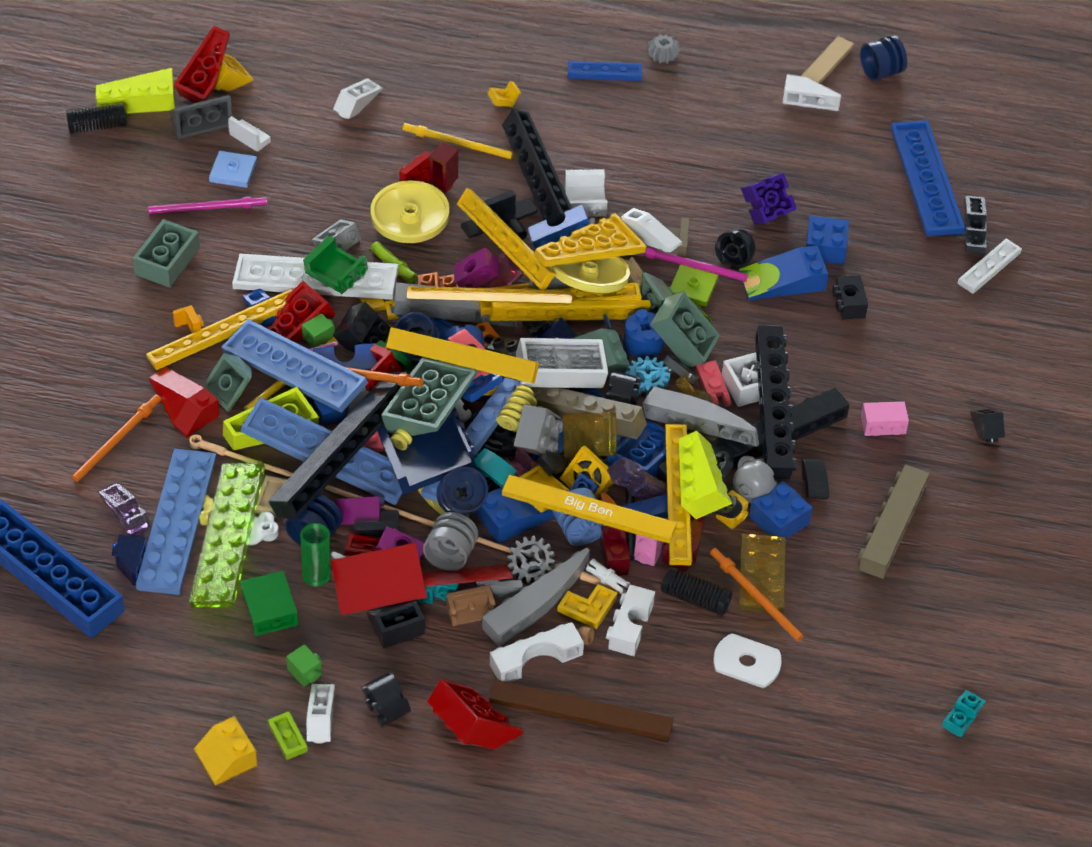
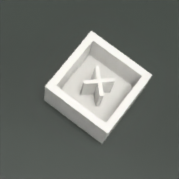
[722,352,775,407]

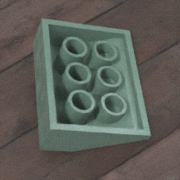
[381,357,478,436]

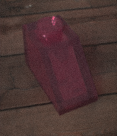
[480,252,525,288]

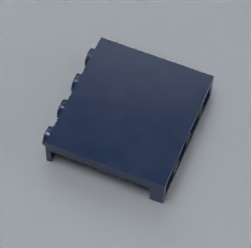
[377,407,477,495]

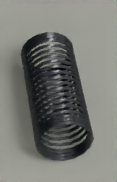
[66,102,127,134]
[661,566,733,616]

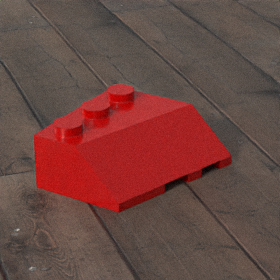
[427,679,524,750]

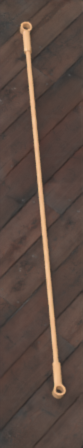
[189,435,618,592]

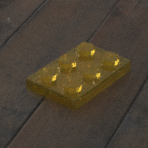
[563,412,617,458]

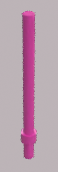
[148,196,267,214]
[639,246,748,282]

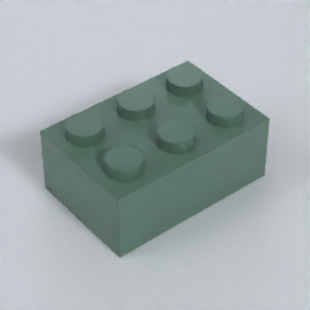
[133,219,200,288]
[650,291,720,368]

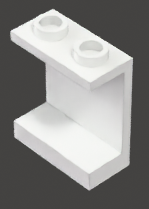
[565,169,608,217]

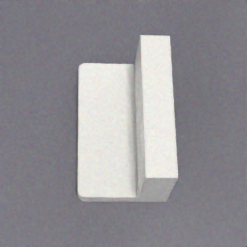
[228,116,271,152]

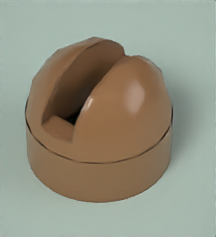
[577,626,595,645]

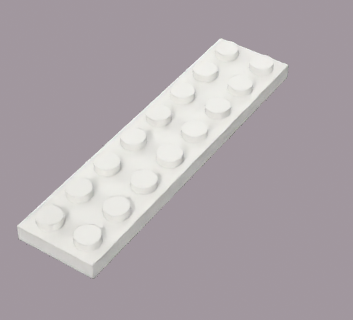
[232,254,399,300]

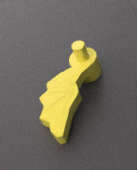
[199,495,216,525]

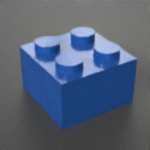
[806,216,849,265]
[749,481,813,544]

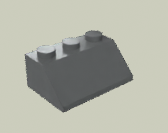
[170,95,232,139]

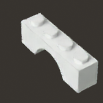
[490,622,584,683]

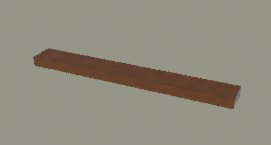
[489,680,674,741]

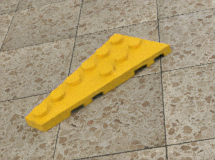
[534,213,646,267]

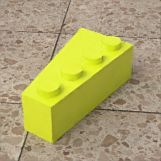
[96,68,175,114]
[223,387,319,451]
[679,431,732,519]

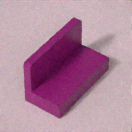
[336,497,384,525]

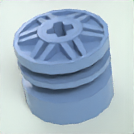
[552,488,606,546]

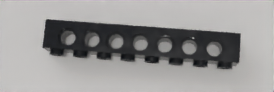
[502,108,572,227]
[755,325,797,479]

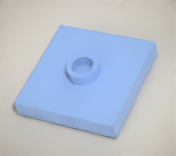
[209,151,257,188]

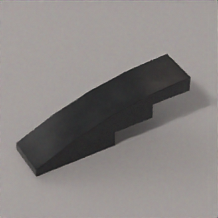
[964,196,987,255]

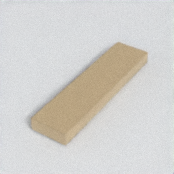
[801,36,854,84]

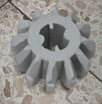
[648,34,679,64]

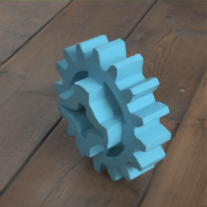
[625,356,670,397]

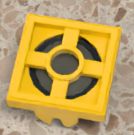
[559,446,616,500]

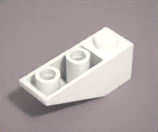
[621,208,682,252]

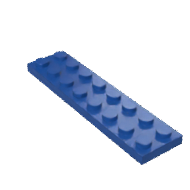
[890,120,965,237]

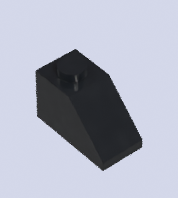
[970,409,1005,442]

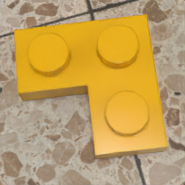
[557,584,618,629]

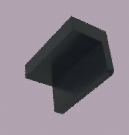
[354,510,399,537]

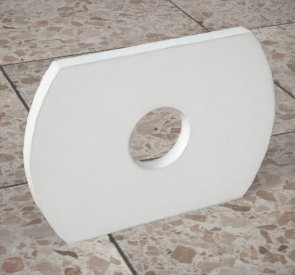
[713,633,781,688]

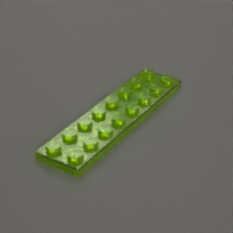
[189,462,266,607]

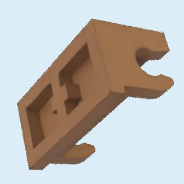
[446,585,495,626]

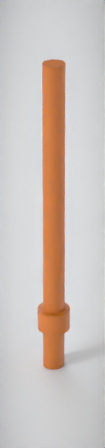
[345,367,424,387]
[72,394,162,482]
[710,548,804,642]

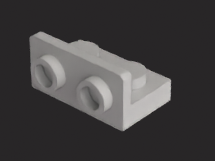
[312,219,361,251]

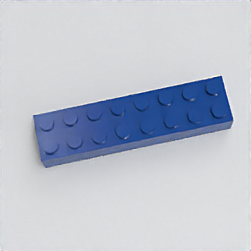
[0,500,125,639]

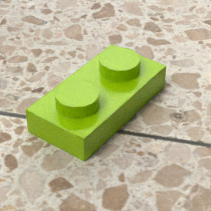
[268,711,308,760]

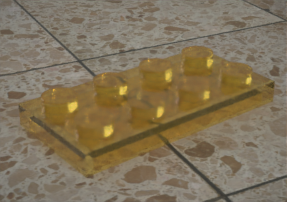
[739,534,786,613]

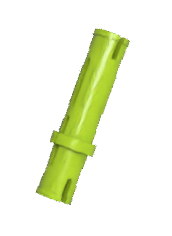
[370,241,418,284]

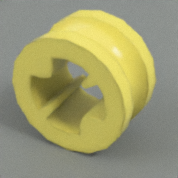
[390,429,412,450]

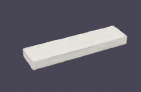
[957,239,1022,294]

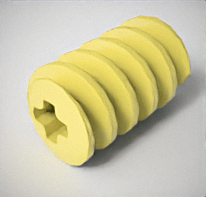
[496,385,537,432]

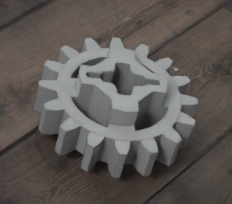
[507,536,556,585]

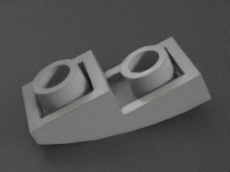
[476,580,523,600]

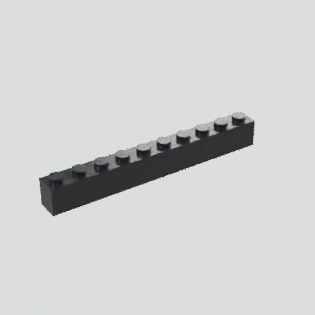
[268,372,408,519]
[657,388,850,491]

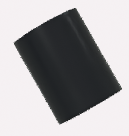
[507,219,527,240]

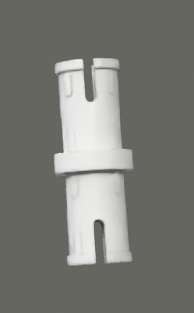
[586,559,630,595]

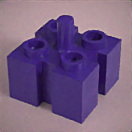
[741,173,797,225]

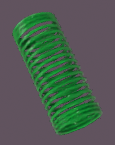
[301,523,331,586]

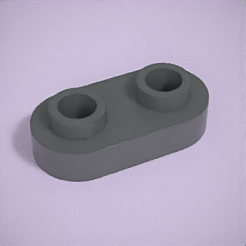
[663,354,699,385]

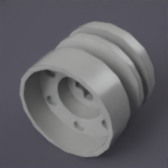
[423,512,478,571]

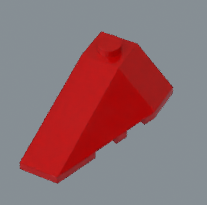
[173,26,230,103]
[268,281,336,344]
[149,367,220,438]

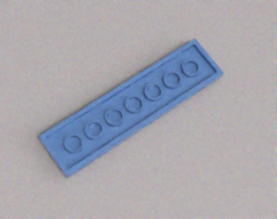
[221,319,368,413]
[241,397,403,505]
[136,448,217,595]

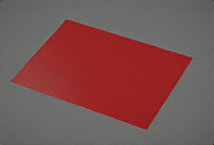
[331,543,427,615]
[422,565,513,586]

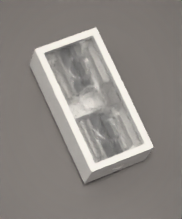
[516,338,608,388]

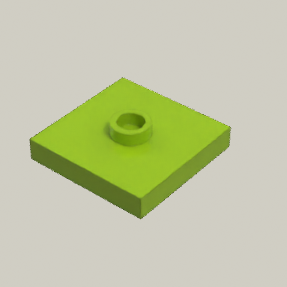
[670,264,718,307]

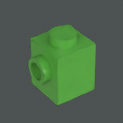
[302,313,335,348]
[286,645,322,687]

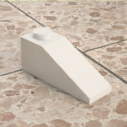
[783,75,841,111]
[333,78,382,119]
[307,684,335,743]

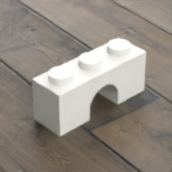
[606,585,655,656]

